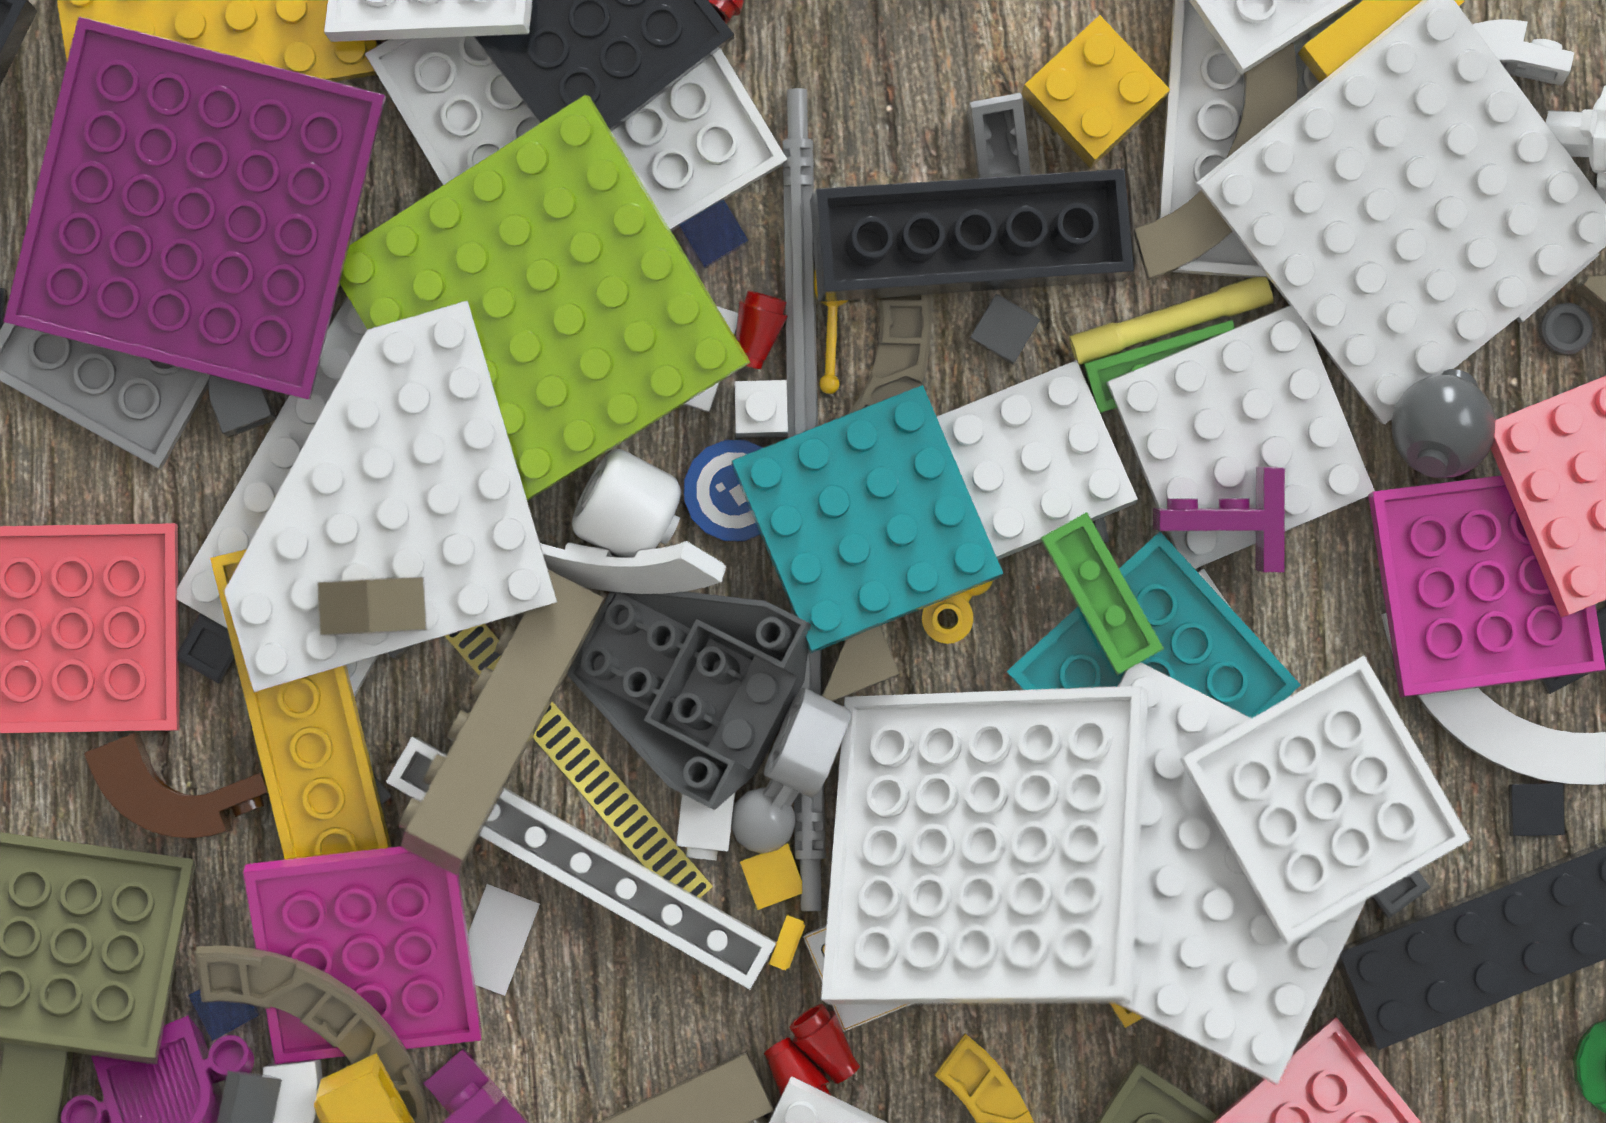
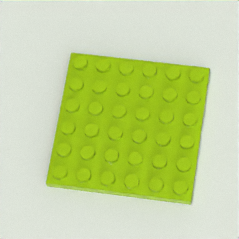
[340,95,751,501]

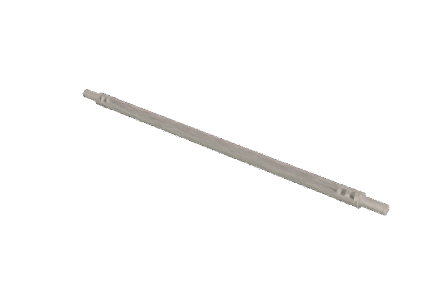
[783,88,826,911]

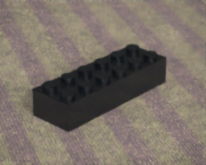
[810,169,1134,302]
[1336,841,1606,1050]

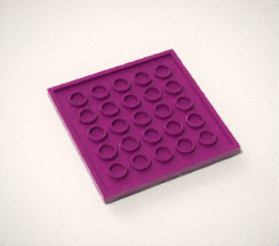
[3,16,386,400]

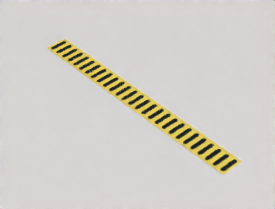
[445,624,713,898]

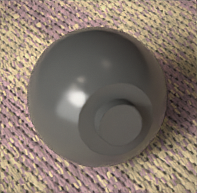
[1391,369,1496,478]

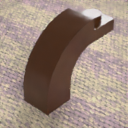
[84,734,268,838]

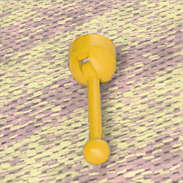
[814,270,848,394]

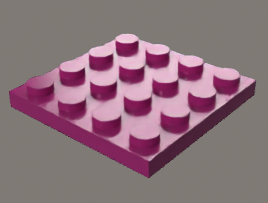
[1368,475,1606,698]
[243,846,482,1064]

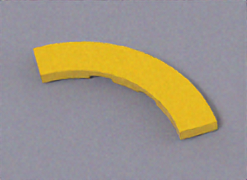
[934,1033,1034,1123]

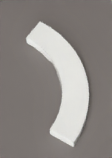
[540,541,726,594]
[1381,613,1606,785]

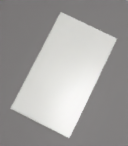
[468,884,540,996]

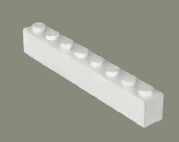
[386,737,776,989]

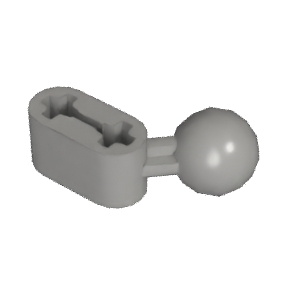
[731,688,851,854]

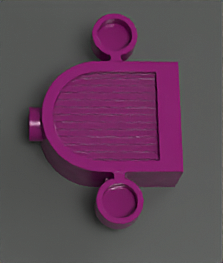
[61,1016,254,1123]

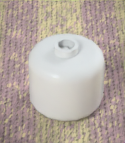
[572,449,681,558]

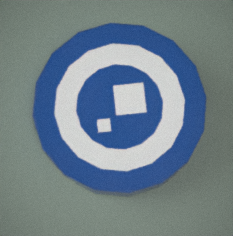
[684,440,763,542]

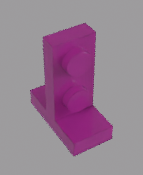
[1153,467,1285,572]
[423,1048,528,1123]

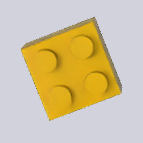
[1021,15,1170,169]

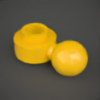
[922,580,993,644]

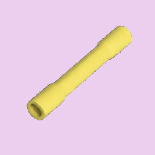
[1069,277,1274,365]

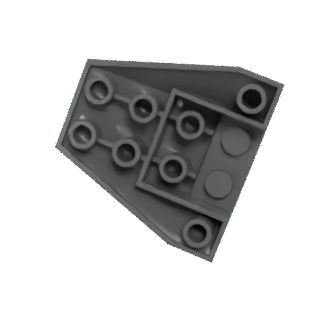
[567,591,811,810]

